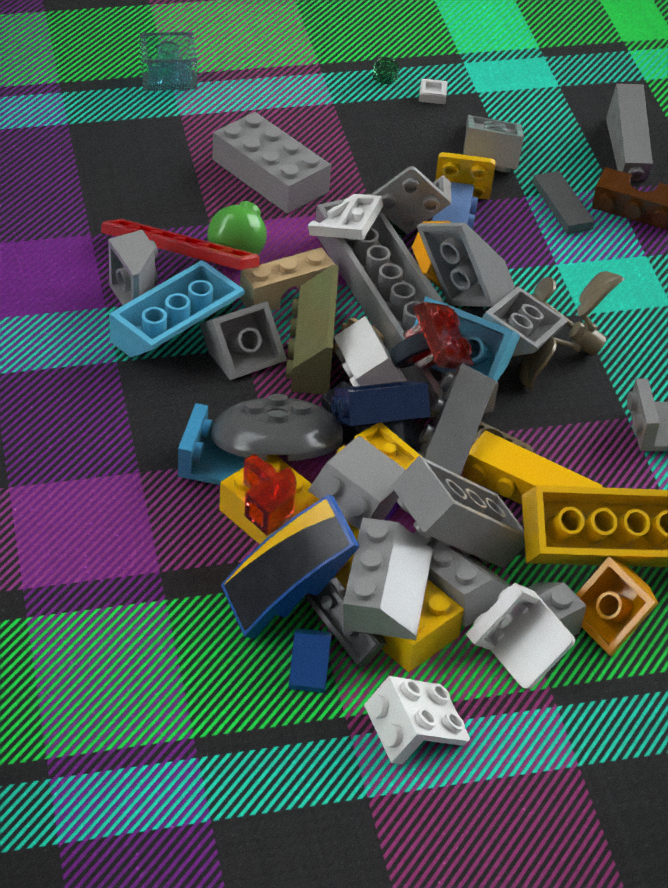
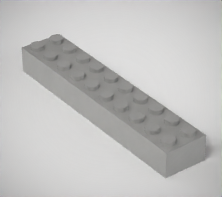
[315,194,498,418]

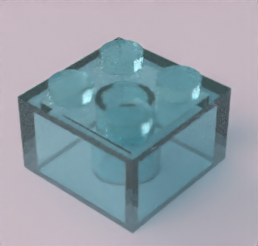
[140,32,197,92]

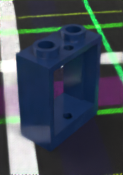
[331,380,431,426]

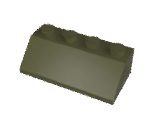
[286,265,339,395]

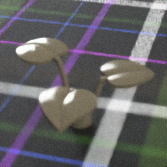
[519,271,625,391]

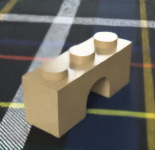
[240,247,335,311]

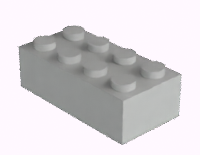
[212,112,331,214]
[391,456,525,568]

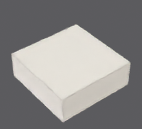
[419,79,447,104]

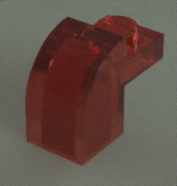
[243,453,297,536]

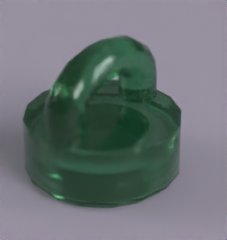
[372,57,399,84]

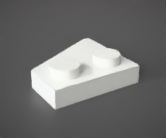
[308,194,383,240]

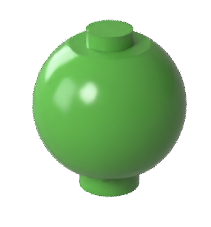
[207,201,267,256]

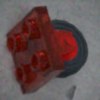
[389,301,474,370]

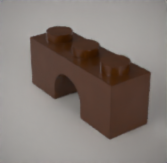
[592,167,668,230]

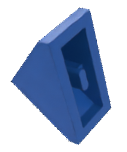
[288,628,332,693]

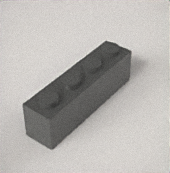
[416,363,496,475]

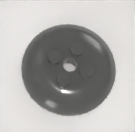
[211,394,344,461]

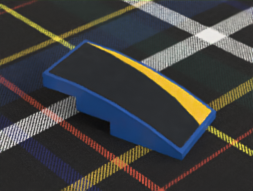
[221,494,360,639]

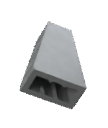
[606,84,653,181]

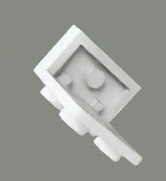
[466,583,575,689]
[364,676,470,764]

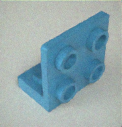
[178,403,253,485]

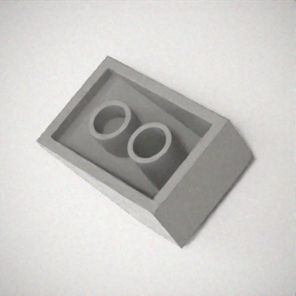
[463,115,524,172]
[416,223,515,307]

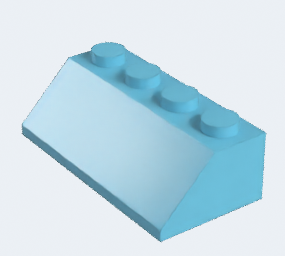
[109,260,245,357]

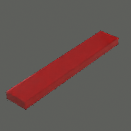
[101,219,260,270]

